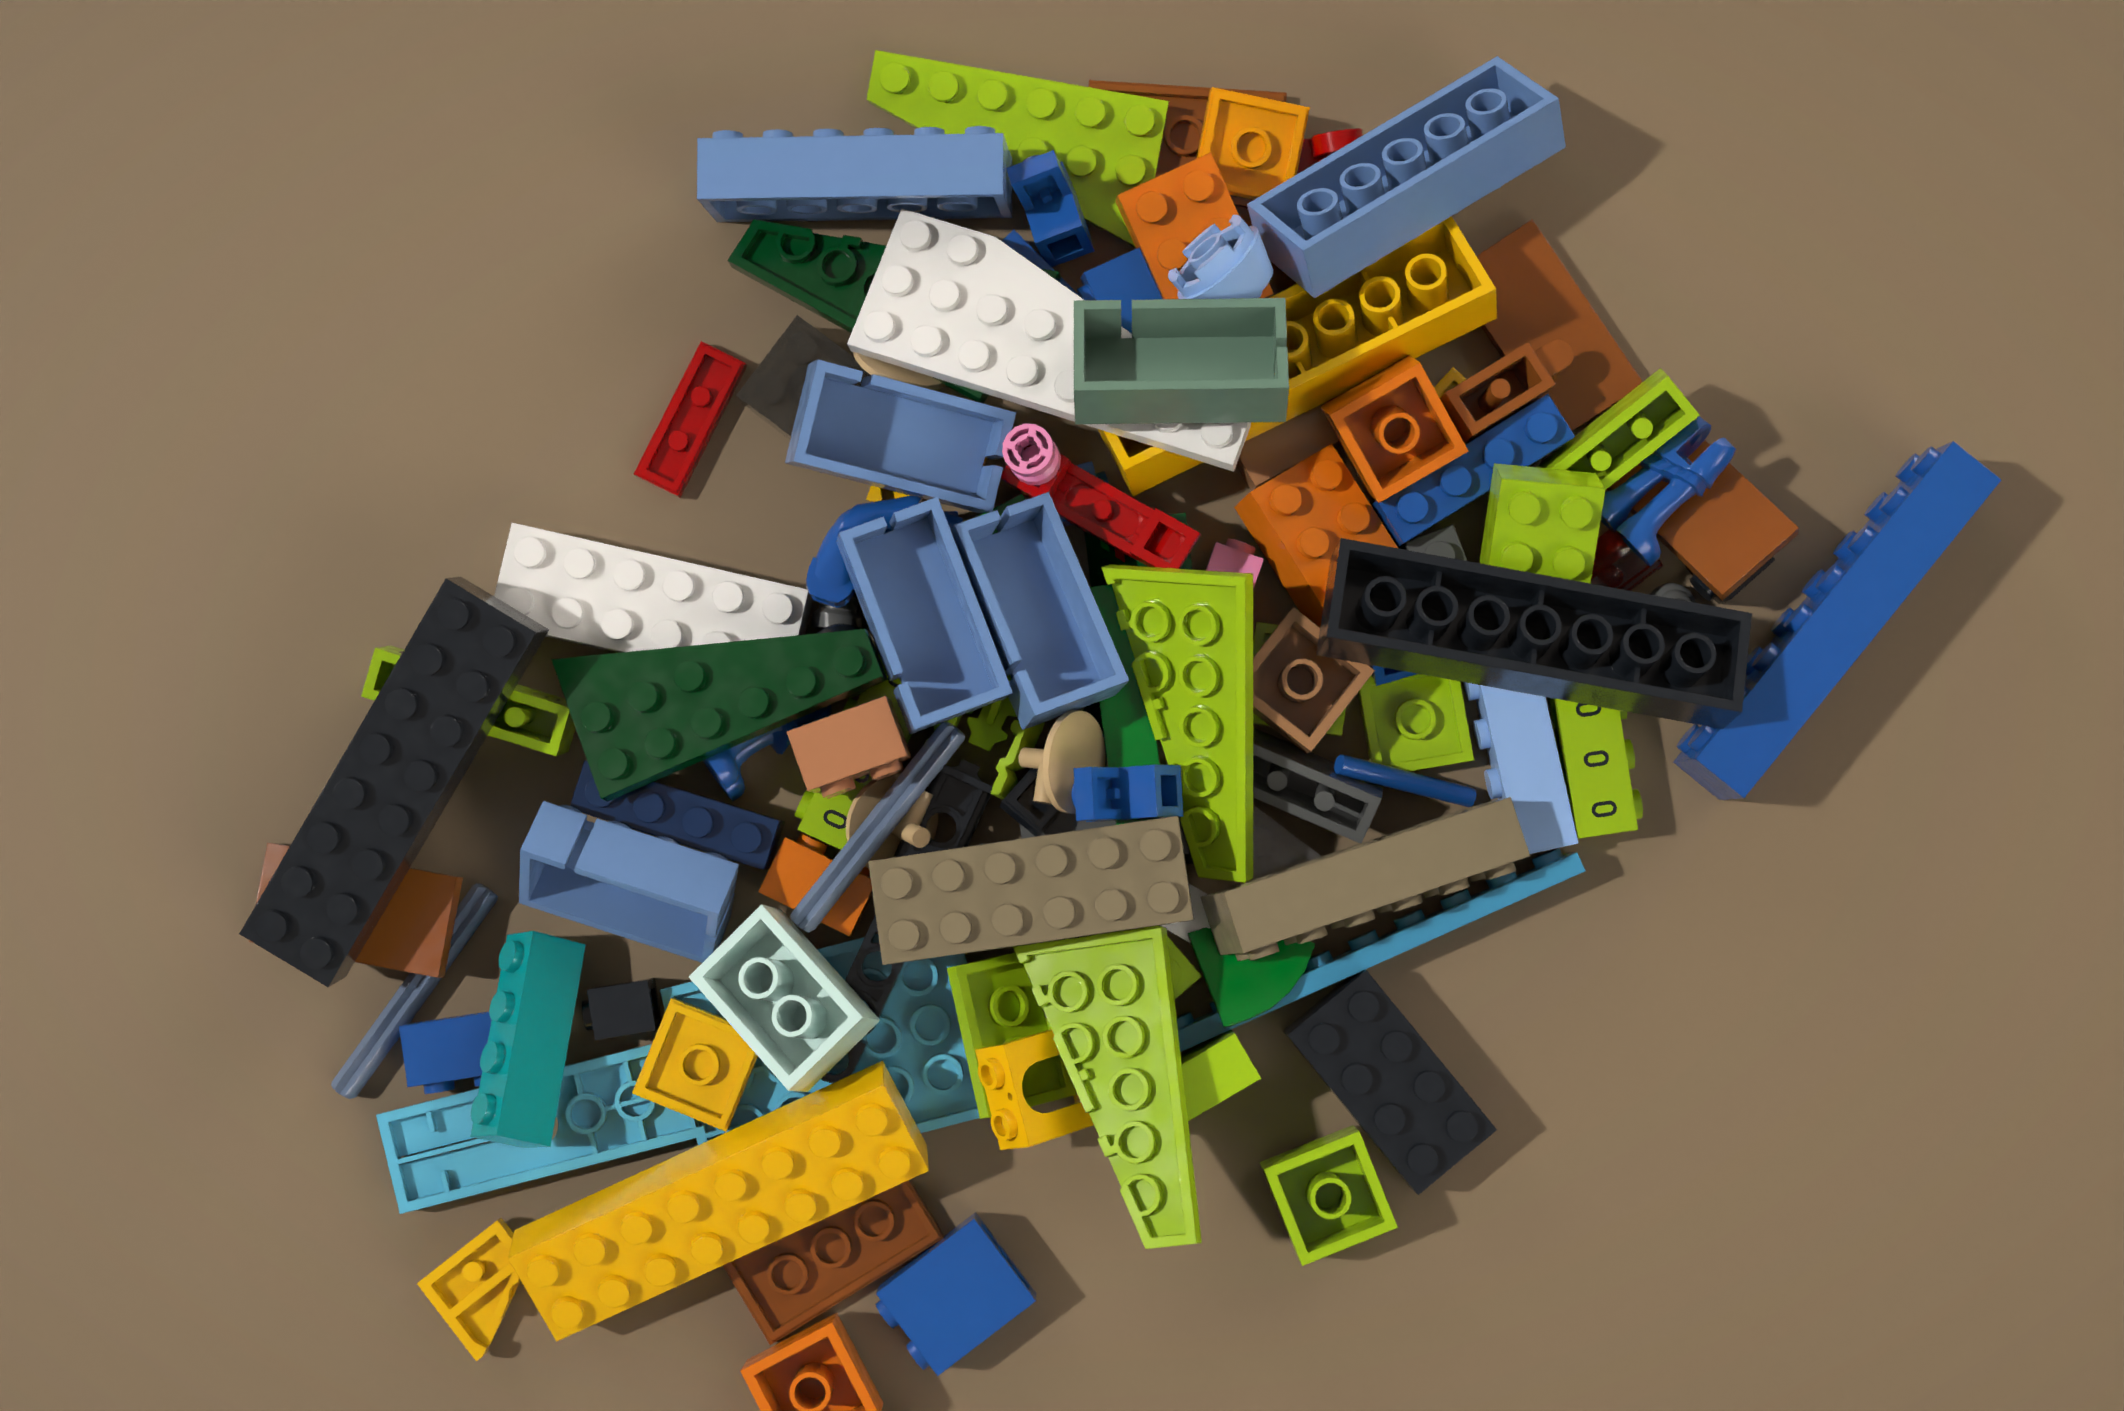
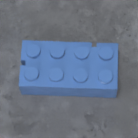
[785,360,1016,513]
[951,492,1129,730]
[836,497,1013,734]
[519,801,739,963]

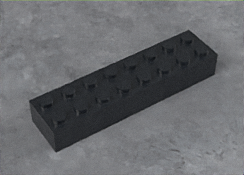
[1316,538,1752,729]
[239,577,549,987]

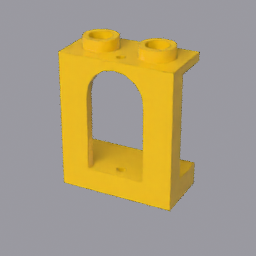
[975,1029,1094,1150]

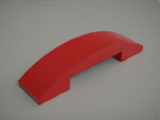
[1000,445,1201,569]

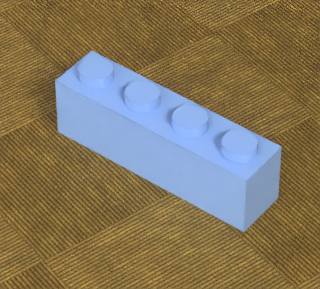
[1463,682,1579,854]

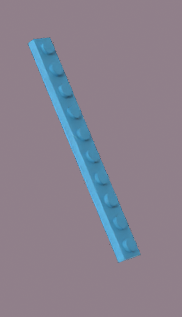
[1176,848,1585,1052]

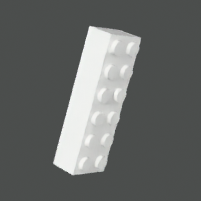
[494,523,813,653]

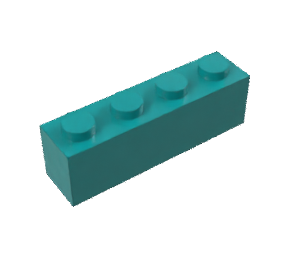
[470,931,586,1148]

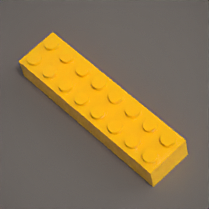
[1098,216,1497,496]
[508,1060,929,1342]

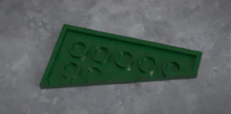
[727,219,1061,404]
[551,629,888,802]

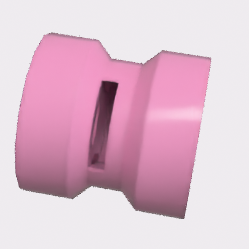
[1002,424,1061,485]

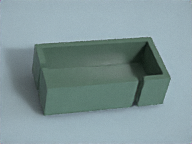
[1074,298,1289,424]

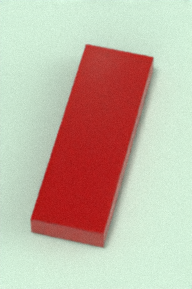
[634,341,747,498]

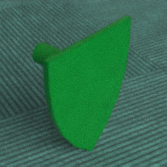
[1188,927,1315,1028]

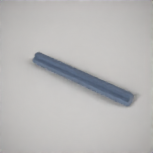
[790,721,965,933]
[331,883,498,1099]

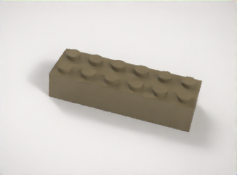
[1200,797,1530,961]
[868,816,1194,965]

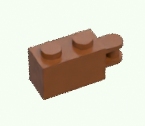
[1440,339,1574,445]

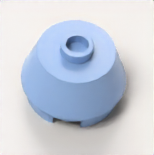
[1168,215,1273,299]

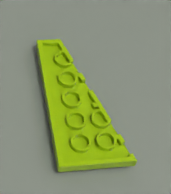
[867,50,1169,248]
[1102,564,1253,883]
[1013,926,1202,1249]

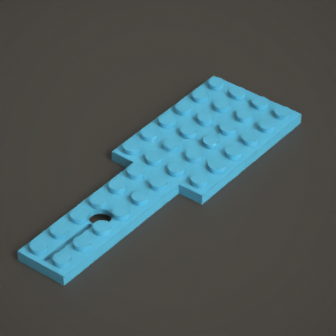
[376,934,980,1214]

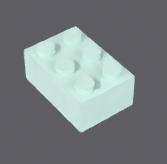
[689,904,880,1092]

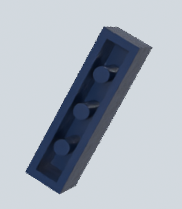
[570,760,785,870]

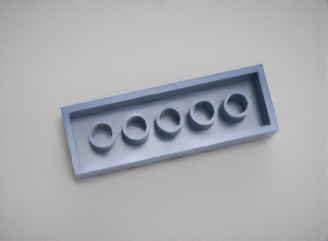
[1247,56,1566,298]
[697,126,1012,222]

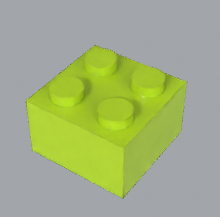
[1480,463,1606,584]
[1259,1125,1398,1266]

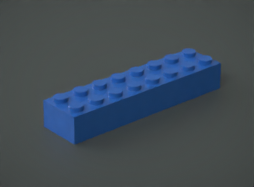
[1673,441,2001,800]

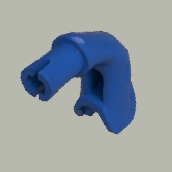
[806,495,963,608]

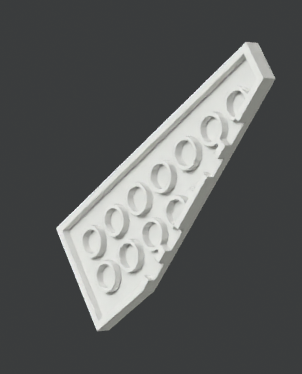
[847,209,1251,472]

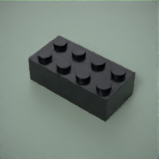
[1283,970,1497,1195]

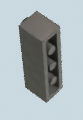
[1253,727,1384,844]

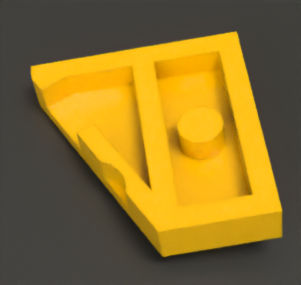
[417,1217,521,1361]

